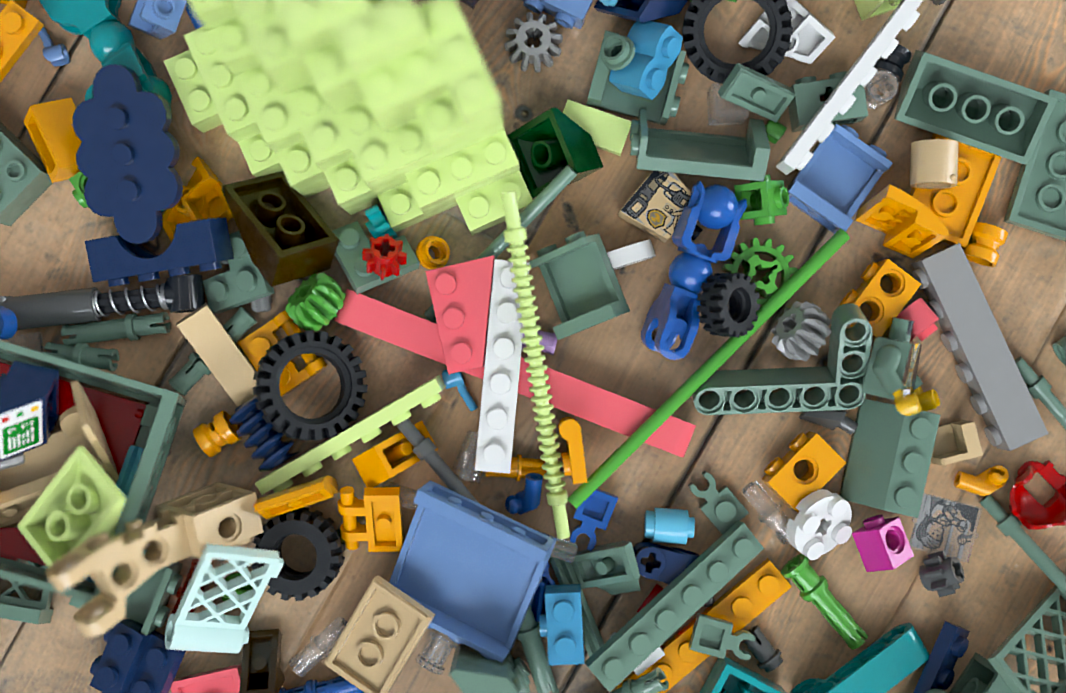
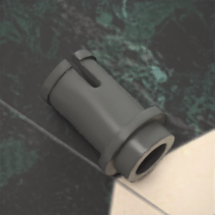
[742,625,783,673]

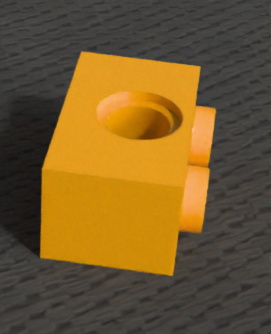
[761,431,846,513]

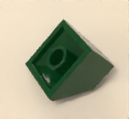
[507,107,604,199]

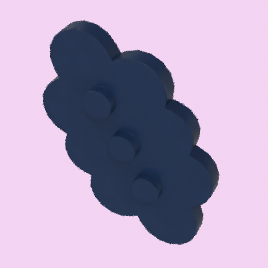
[73,64,183,244]

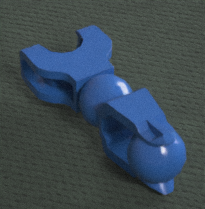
[641,181,747,360]

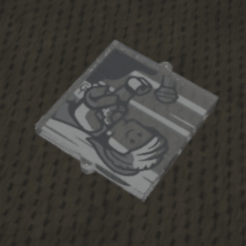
[909,493,982,563]

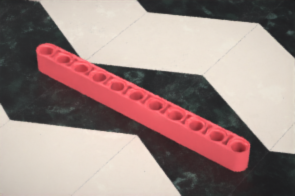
[334,288,696,458]

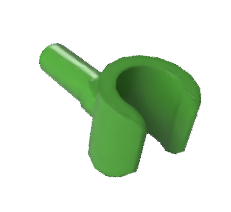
[765,117,787,144]

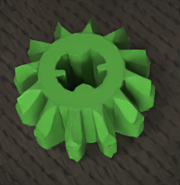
[285,272,346,332]

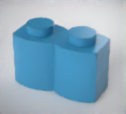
[609,21,683,100]

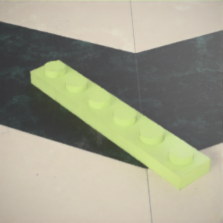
[255,375,446,495]

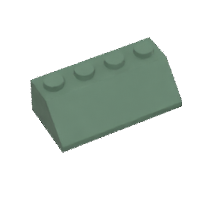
[894,50,1058,165]

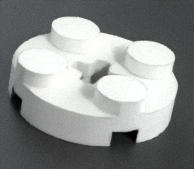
[786,489,852,560]

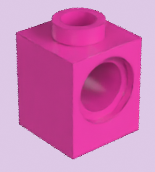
[852,515,914,572]

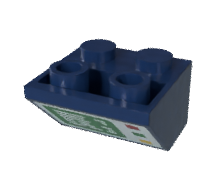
[0,361,59,461]

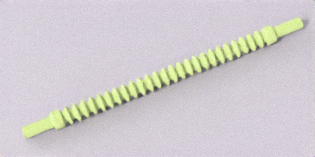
[501,191,570,539]

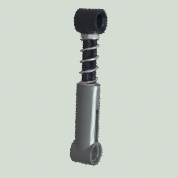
[0,274,205,332]

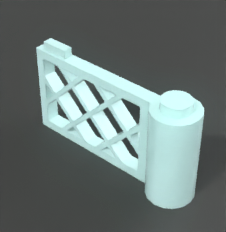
[165,544,284,654]

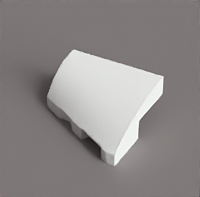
[738,0,835,64]

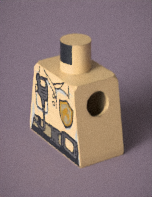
[617,171,704,243]

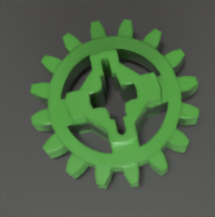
[722,238,798,307]

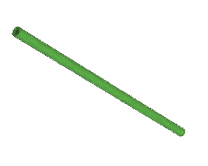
[567,229,850,509]

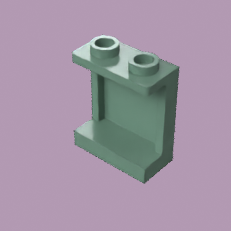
[529,231,630,340]

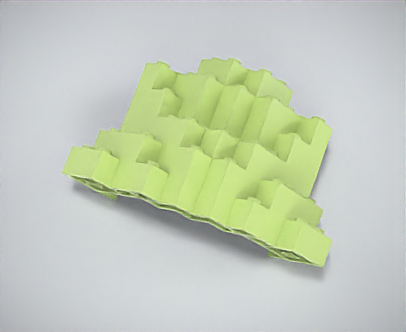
[164,0,533,236]

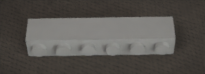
[911,243,1049,451]

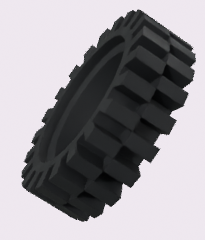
[683,0,793,84]
[253,330,368,441]

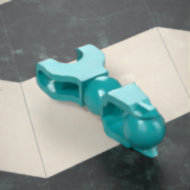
[39,0,173,108]

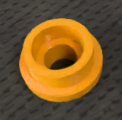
[416,236,450,270]

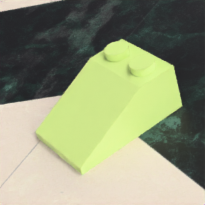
[17,446,126,568]

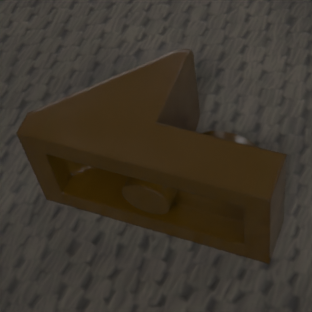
[239,629,285,693]

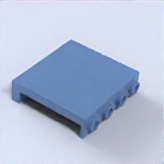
[389,480,557,663]

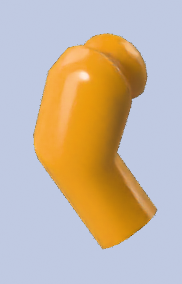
[954,465,1009,496]

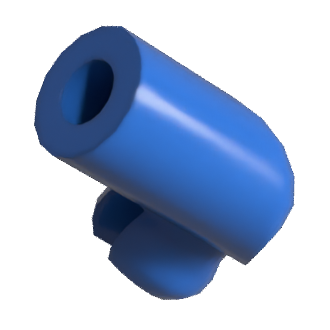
[505,473,543,515]

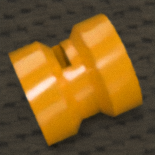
[963,222,1008,267]
[193,410,242,457]

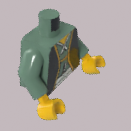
[862,317,940,416]

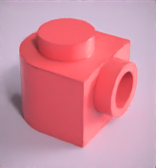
[890,298,939,342]

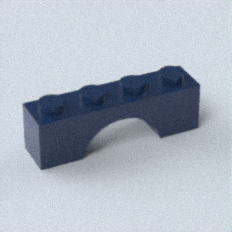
[85,217,234,287]

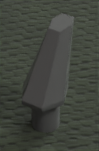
[799,410,858,435]

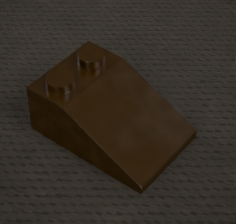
[222,171,339,287]

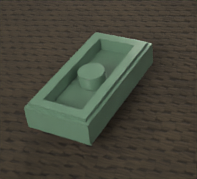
[718,63,796,122]

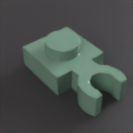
[688,471,749,535]
[688,613,756,660]

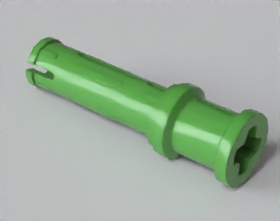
[781,554,868,650]

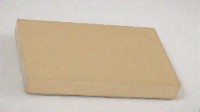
[324,575,436,693]

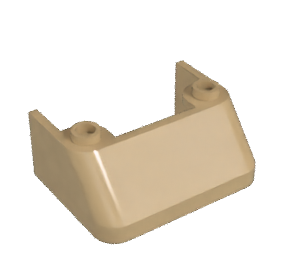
[0,380,118,528]

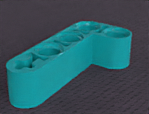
[790,623,930,693]

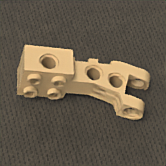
[46,482,263,638]

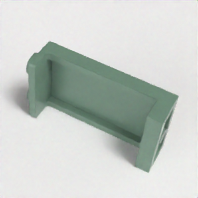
[630,109,771,182]

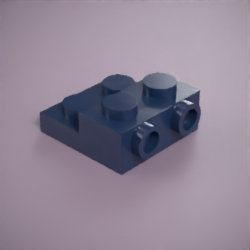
[90,619,186,693]

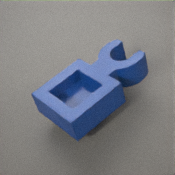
[570,488,618,551]

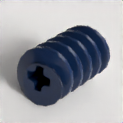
[229,396,299,472]

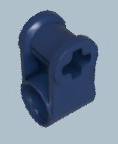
[633,541,700,585]

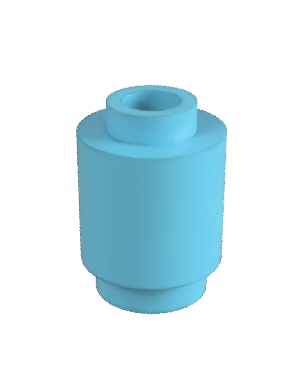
[644,507,695,545]

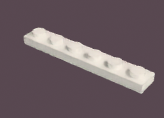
[775,0,923,175]
[475,259,530,474]

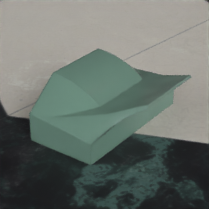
[569,540,641,595]

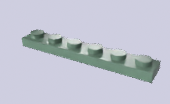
[584,520,764,692]

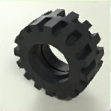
[697,273,760,337]

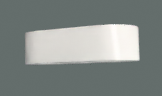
[607,239,656,270]

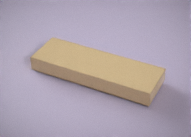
[176,304,257,407]

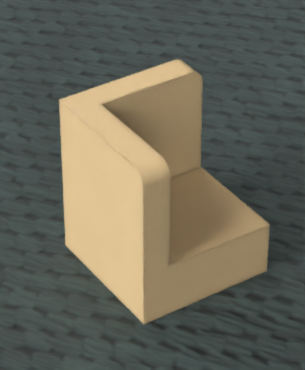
[931,420,983,466]

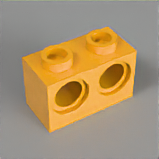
[840,259,921,340]

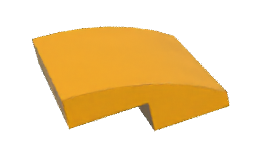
[855,184,949,259]
[254,475,339,519]

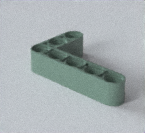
[692,303,872,415]

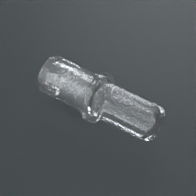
[742,481,789,545]
[289,617,348,677]

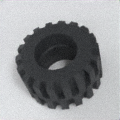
[251,508,345,601]

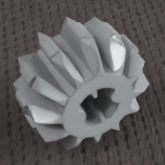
[504,12,563,73]
[771,301,832,362]

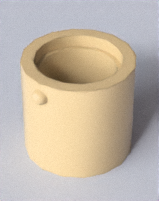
[910,139,959,189]

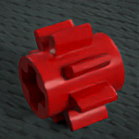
[362,233,407,280]

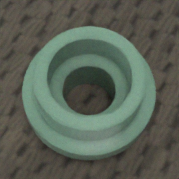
[601,35,635,70]

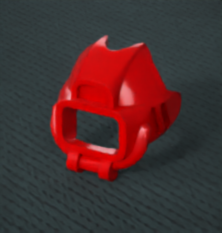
[1009,460,1066,530]

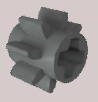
[919,551,965,597]

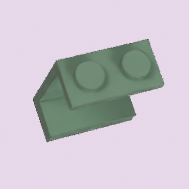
[586,30,689,126]
[69,549,183,635]

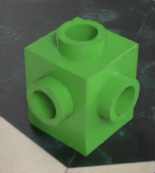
[734,174,789,226]

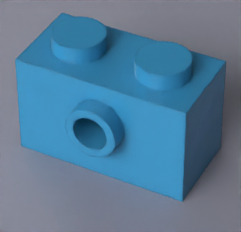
[539,584,584,665]

